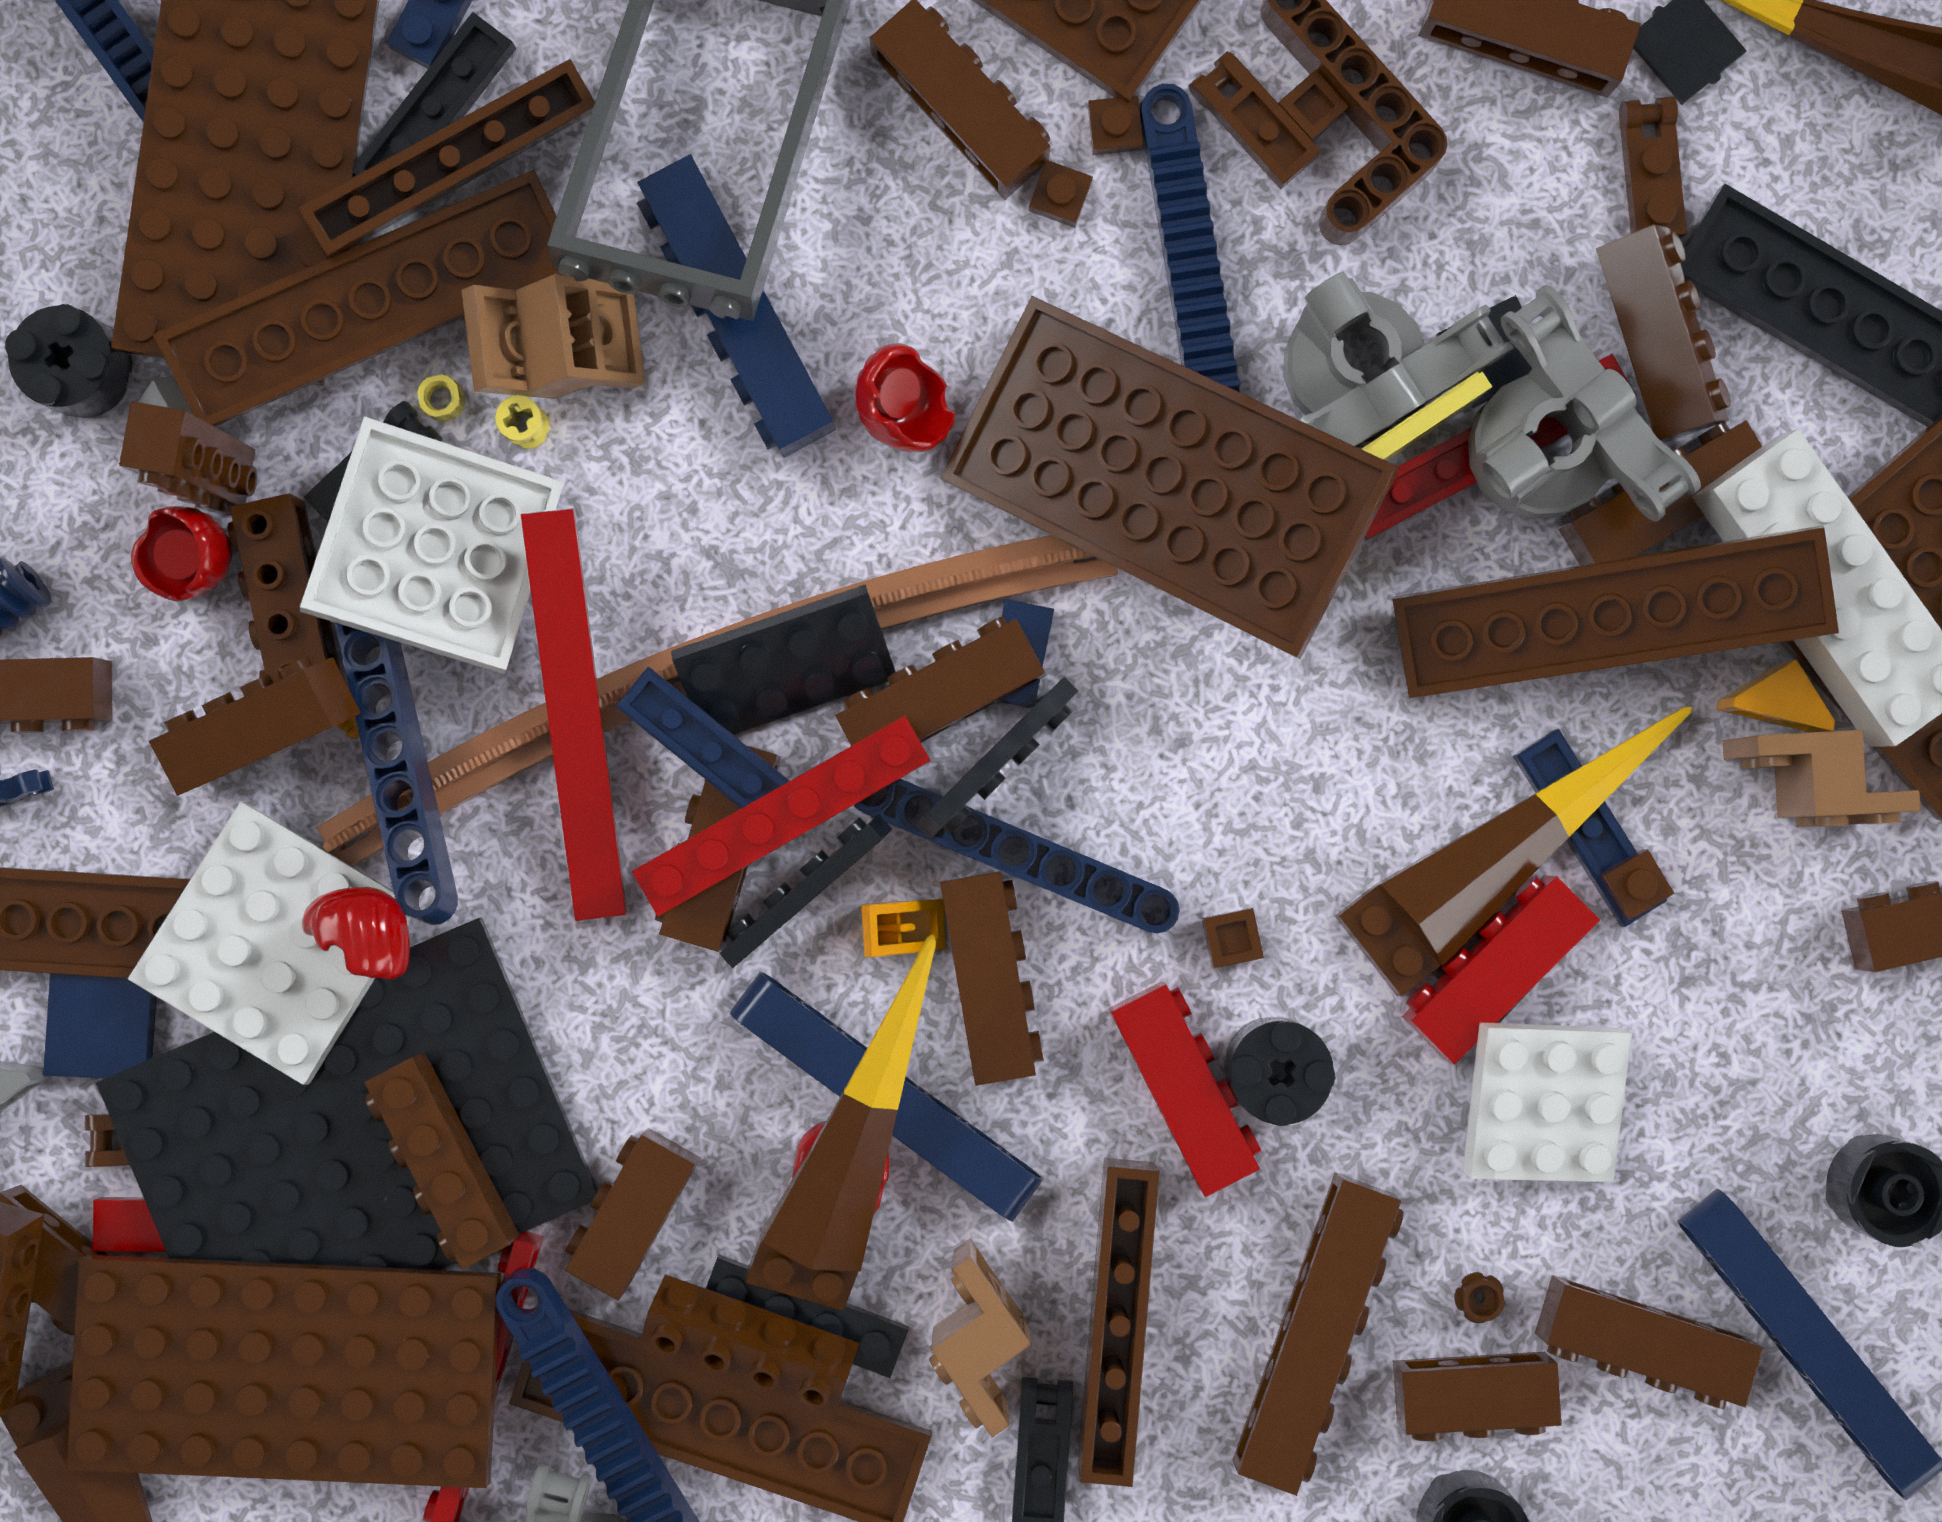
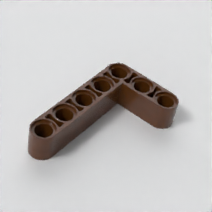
[1260,0,1448,245]

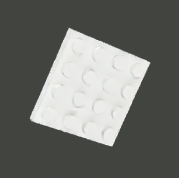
[300,416,564,674]
[128,801,420,1085]

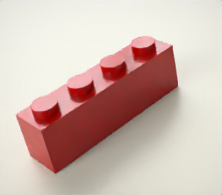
[1401,875,1600,1065]
[1108,981,1262,1197]

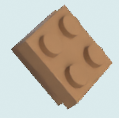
[462,274,645,399]
[1722,730,1921,827]
[929,1238,1031,1438]

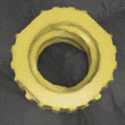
[416,374,466,422]

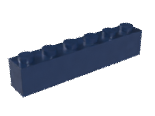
[636,154,836,458]

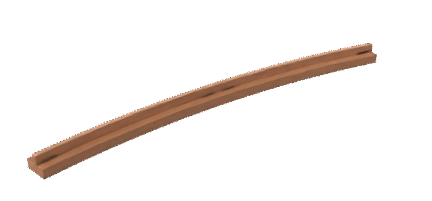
[316,535,1118,867]

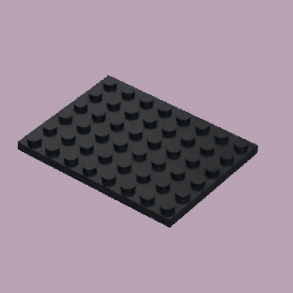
[96,917,598,1270]

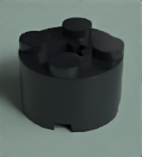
[5,304,133,418]
[1224,1017,1336,1126]
[1825,1134,1942,1247]
[1416,1470,1529,1522]

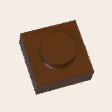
[1278,70,1349,142]
[1088,96,1143,155]
[1029,160,1093,228]
[1599,849,1675,920]
[1201,908,1264,968]

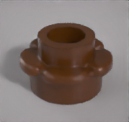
[1454,1272,1505,1323]

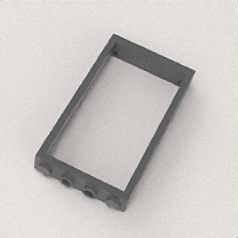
[547,0,850,321]

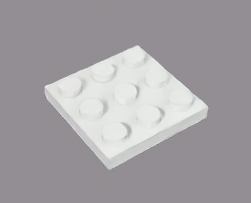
[1462,1023,1632,1182]

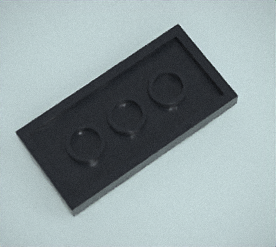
[671,584,896,735]

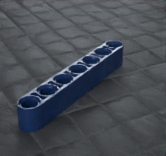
[335,623,458,925]
[854,779,1180,934]
[730,971,1043,1222]
[1677,1189,1942,1501]

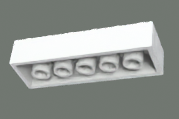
[1692,428,1942,747]

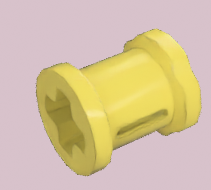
[495,395,550,449]

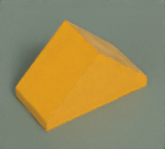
[1716,659,1835,732]
[861,899,946,957]

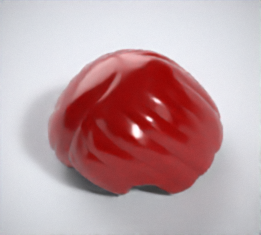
[855,343,955,453]
[131,506,233,602]
[302,887,410,980]

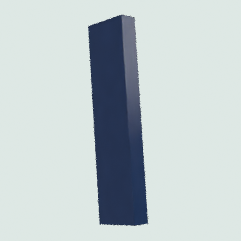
[615,666,790,808]
[1512,729,1668,927]

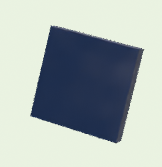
[43,973,157,1079]

